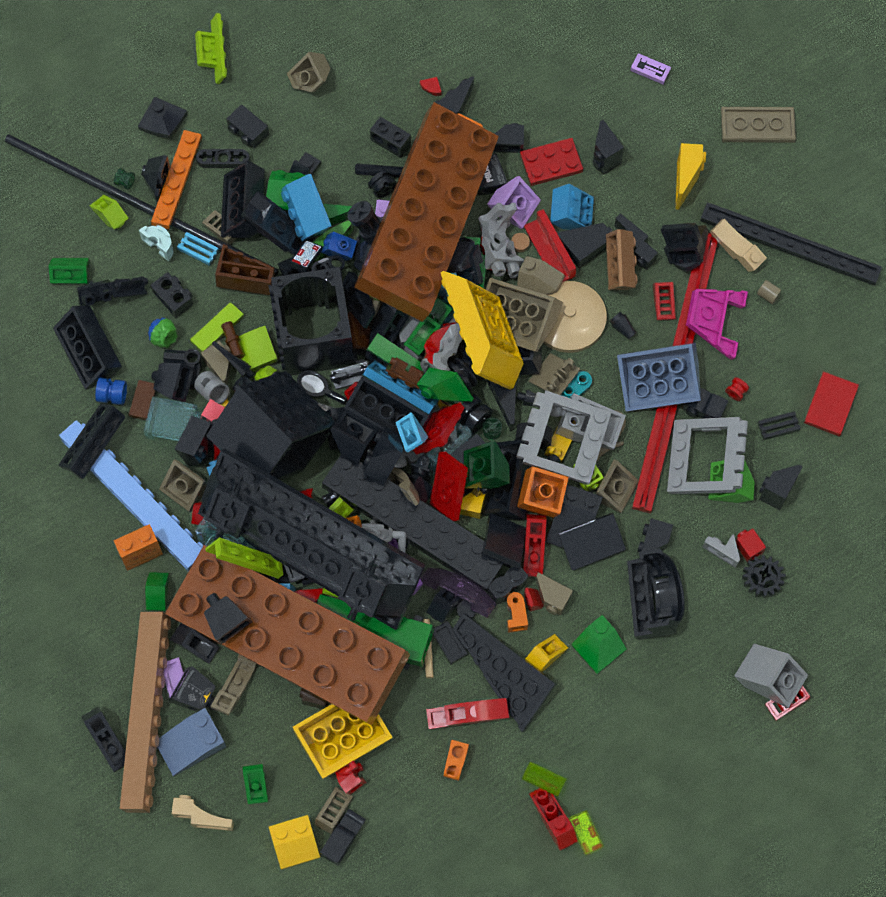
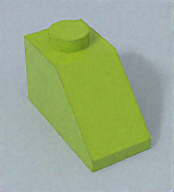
[90,195,128,229]

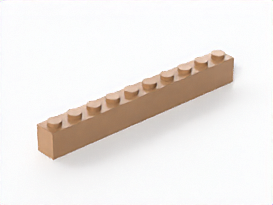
[120,612,171,813]

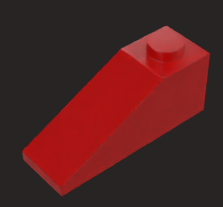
[523,514,547,577]

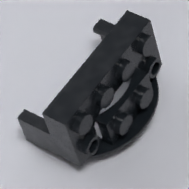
[627,548,685,640]

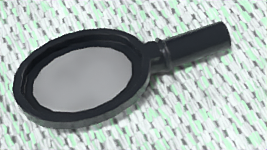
[297,370,347,405]

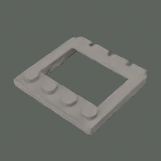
[516,390,611,485]
[667,417,748,494]

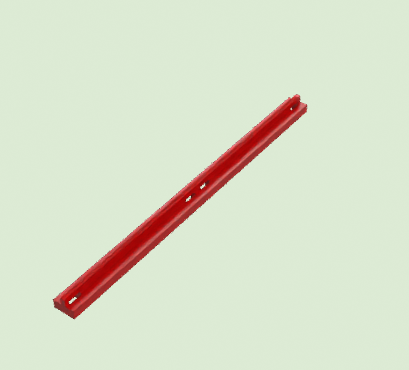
[632,233,718,514]

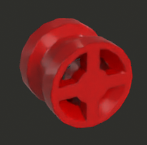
[725,377,749,401]

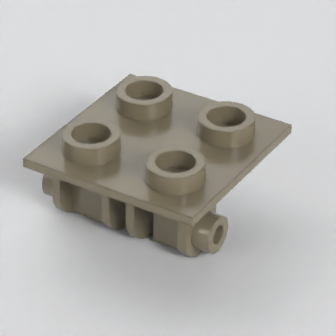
[529,353,581,395]

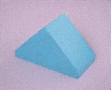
[395,412,428,453]

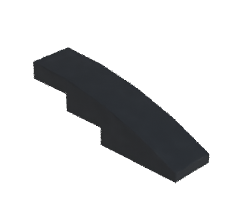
[342,271,375,329]

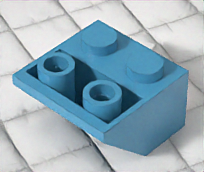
[550,184,594,230]

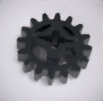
[742,555,786,598]

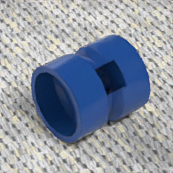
[95,378,127,405]

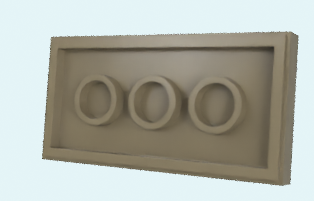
[721,107,796,143]

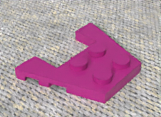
[686,289,748,360]

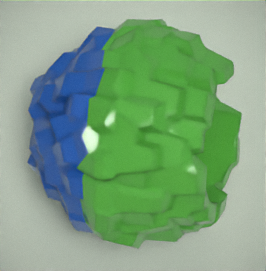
[148,317,177,348]

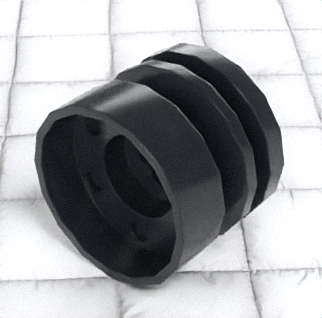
[447,343,485,392]

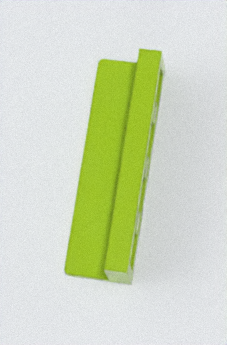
[205,537,283,579]

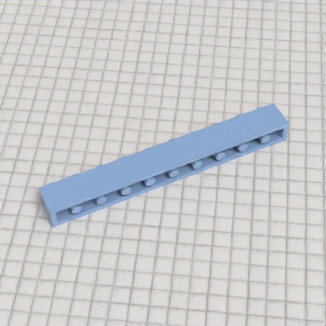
[59,420,203,572]

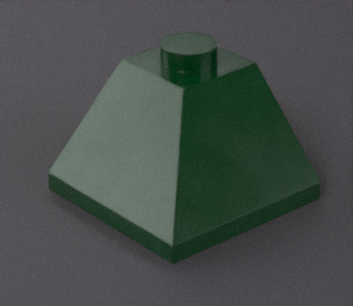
[464,441,510,488]

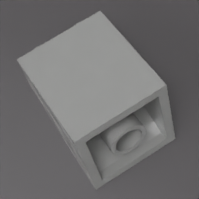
[734,644,808,708]

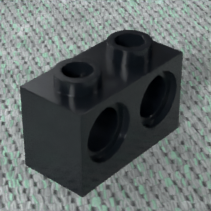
[370,116,411,158]
[150,272,193,318]

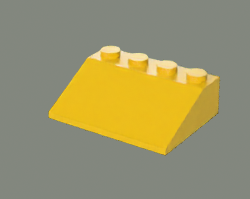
[293,704,393,779]

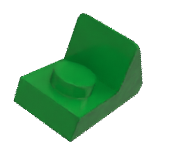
[243,764,268,804]

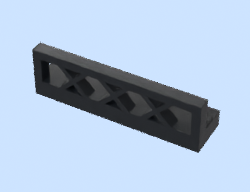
[58,403,125,479]

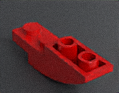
[426,698,510,730]

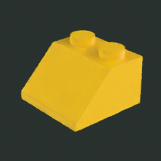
[269,815,320,870]

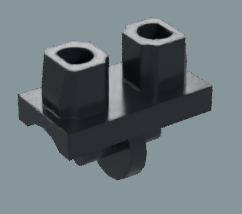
[76,279,113,306]

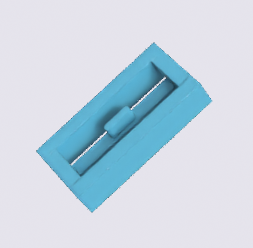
[177,232,219,266]

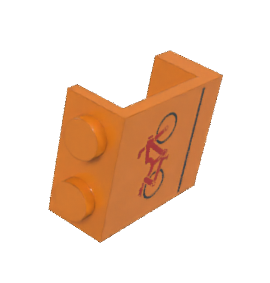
[113,524,163,571]

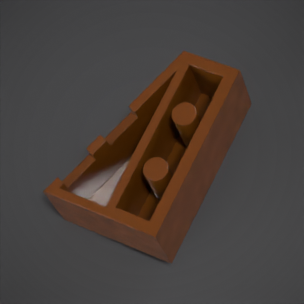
[215,244,275,295]

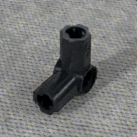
[163,349,202,390]

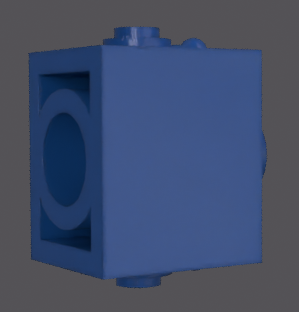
[321,232,357,262]

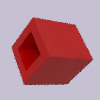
[736,529,766,562]

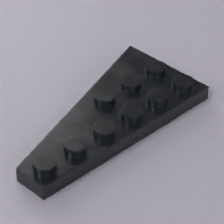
[452,613,557,732]

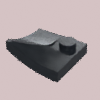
[138,97,188,138]

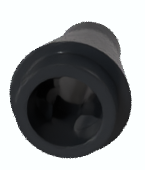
[609,312,637,340]

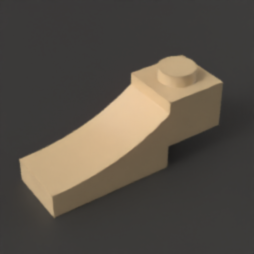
[710,219,767,272]
[171,795,234,831]

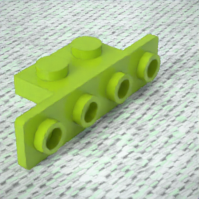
[195,13,227,84]

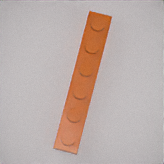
[151,130,202,229]

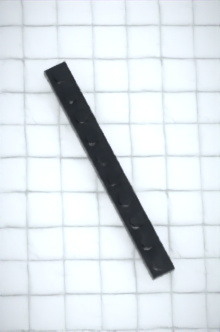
[700,202,882,286]

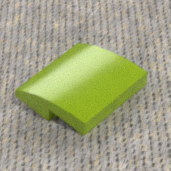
[239,326,277,375]

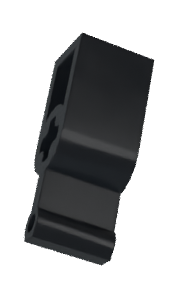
[320,809,366,866]

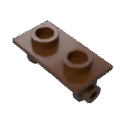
[385,357,424,389]

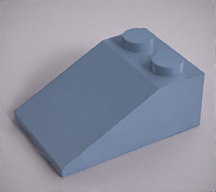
[157,708,226,777]

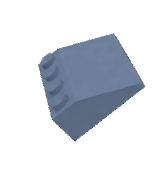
[617,343,701,411]

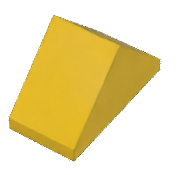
[460,493,486,519]

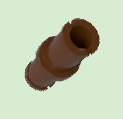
[221,321,245,359]

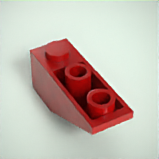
[529,785,578,850]

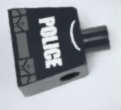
[477,153,508,196]

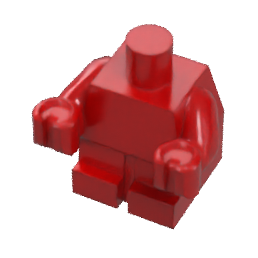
[335,761,367,795]

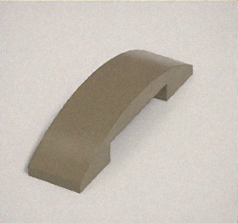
[387,467,419,506]
[211,655,257,716]

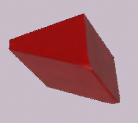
[524,588,543,612]

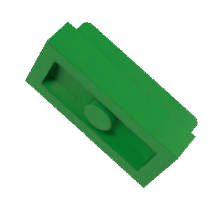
[49,258,89,283]

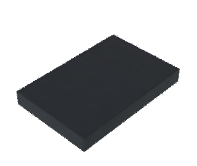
[482,513,526,568]
[558,513,626,571]

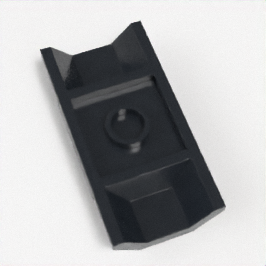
[241,191,315,256]

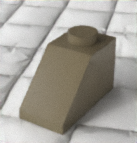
[201,340,231,385]
[536,572,573,615]

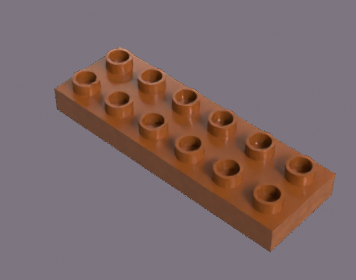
[355,102,499,322]
[165,545,410,726]

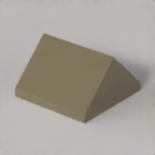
[159,459,207,511]
[596,460,639,513]

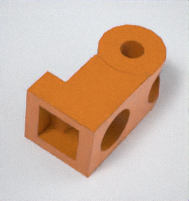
[507,592,528,633]
[443,740,469,781]

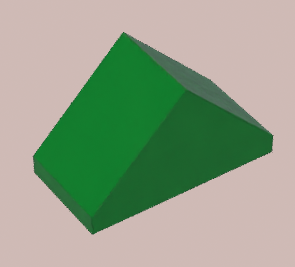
[145,572,169,612]

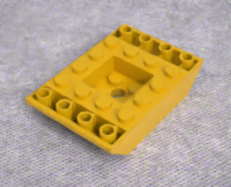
[440,271,524,390]

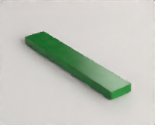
[366,333,464,406]

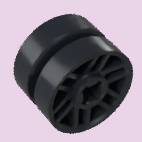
[456,394,493,436]

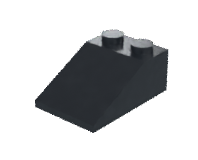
[546,484,603,549]

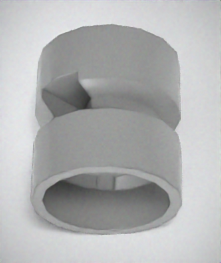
[194,371,229,404]

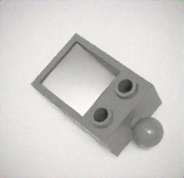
[550,393,626,450]

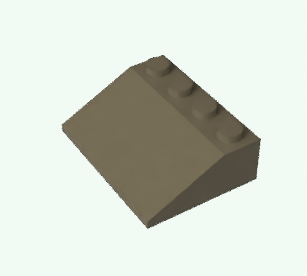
[486,278,563,352]

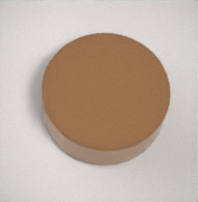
[511,233,530,252]

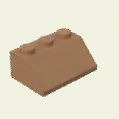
[606,229,637,290]

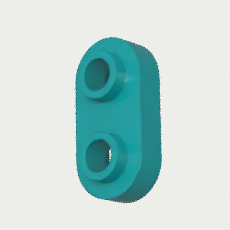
[561,371,592,398]

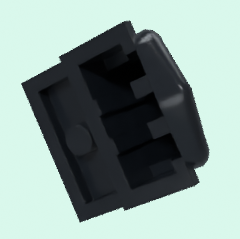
[660,223,708,272]
[447,237,484,284]

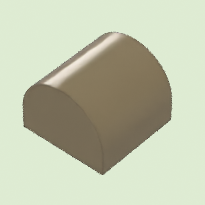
[757,280,781,304]

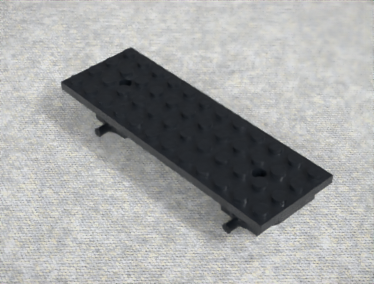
[198,448,426,630]

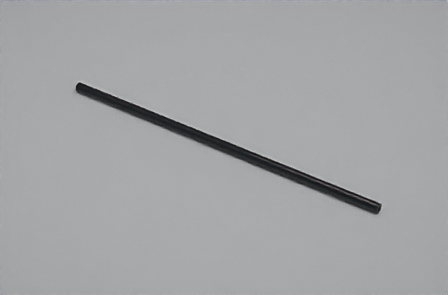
[5,134,279,277]

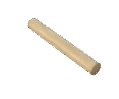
[422,619,434,678]

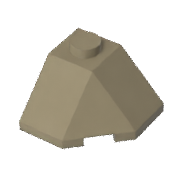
[287,52,331,92]
[517,256,565,295]

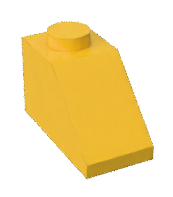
[525,634,568,672]

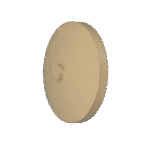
[543,281,607,353]

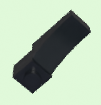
[614,213,658,270]

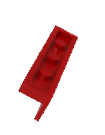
[524,209,576,282]

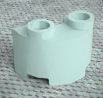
[139,225,174,262]

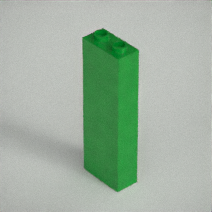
[316,594,434,667]

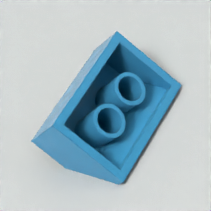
[281,174,331,241]

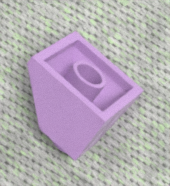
[487,176,541,229]

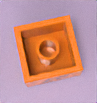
[517,466,569,518]

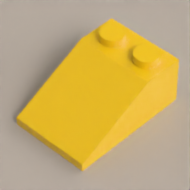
[675,143,706,210]

